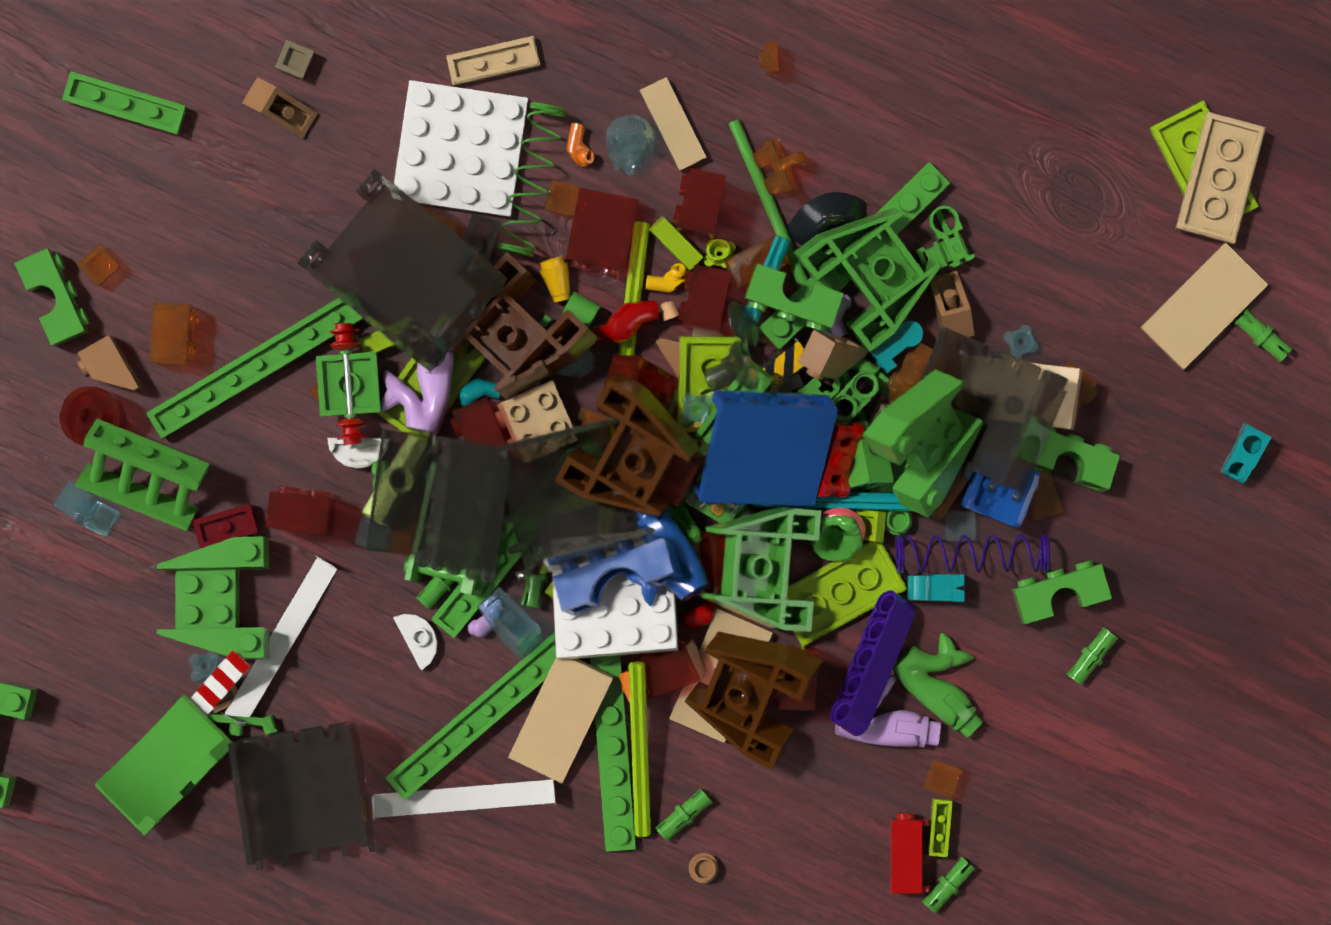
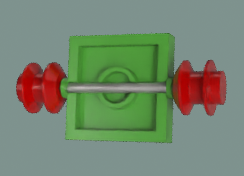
[316,323,381,445]

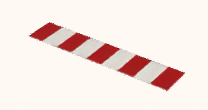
[190,650,250,716]

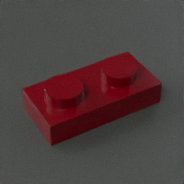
[192,504,260,549]

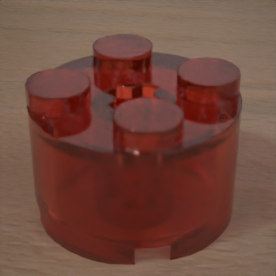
[59,386,126,446]

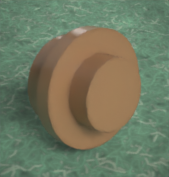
[689,853,719,883]

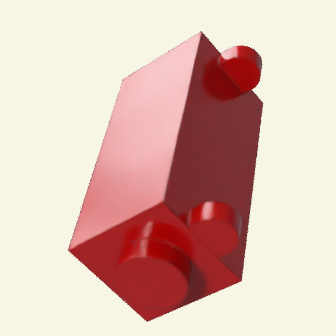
[890,812,930,893]

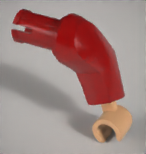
[590,300,679,345]

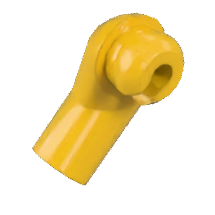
[645,263,688,293]

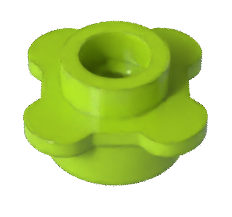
[704,239,736,269]

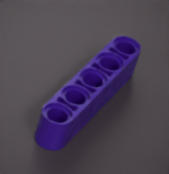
[830,590,915,736]

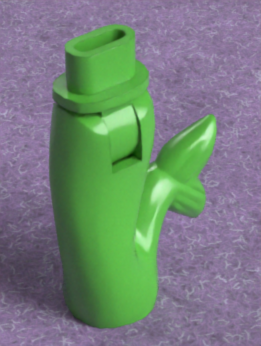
[893,633,983,738]

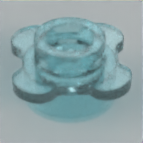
[1003,325,1038,359]
[680,393,712,424]
[188,651,218,682]

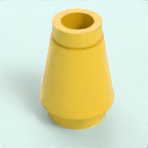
[539,256,571,302]

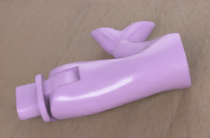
[381,329,455,435]
[835,675,941,748]

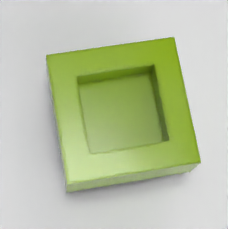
[856,510,886,542]

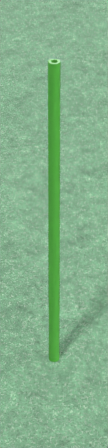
[728,119,869,421]

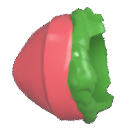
[809,508,866,562]

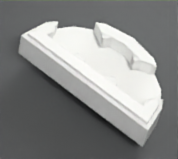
[327,438,388,468]
[393,614,438,670]

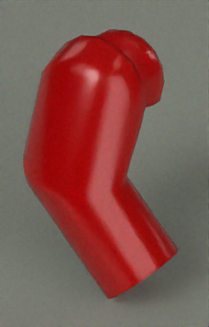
[681,592,719,629]

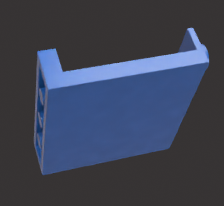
[692,390,838,508]

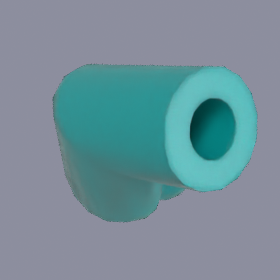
[458,379,500,407]

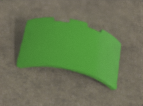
[95,695,235,836]

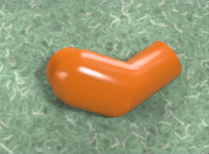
[566,123,595,167]

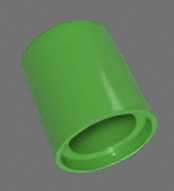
[562,292,601,329]

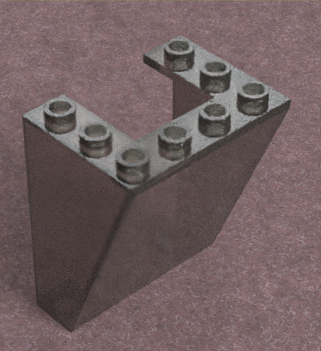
[297,169,507,372]

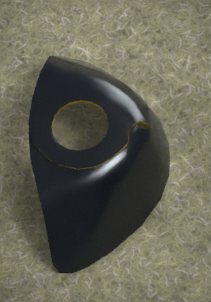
[787,192,867,245]

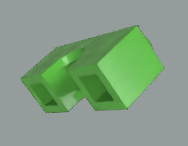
[14,248,90,347]
[744,263,844,332]
[1018,425,1120,493]
[1012,560,1112,624]

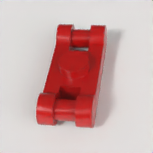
[817,422,864,498]

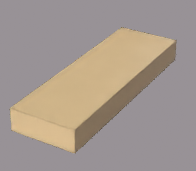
[446,36,541,86]
[640,77,707,171]

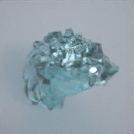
[606,114,655,176]

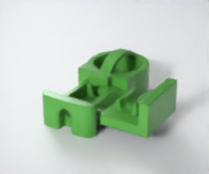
[915,206,975,269]

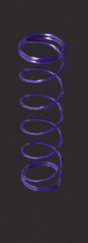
[896,534,1050,574]

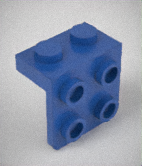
[960,450,1040,528]

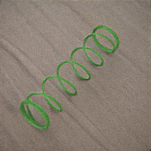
[497,102,567,257]

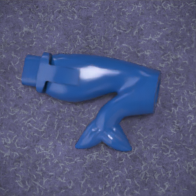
[624,510,709,606]

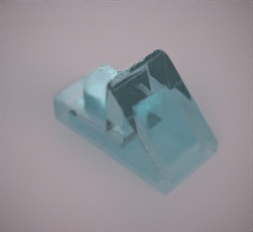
[53,480,121,538]

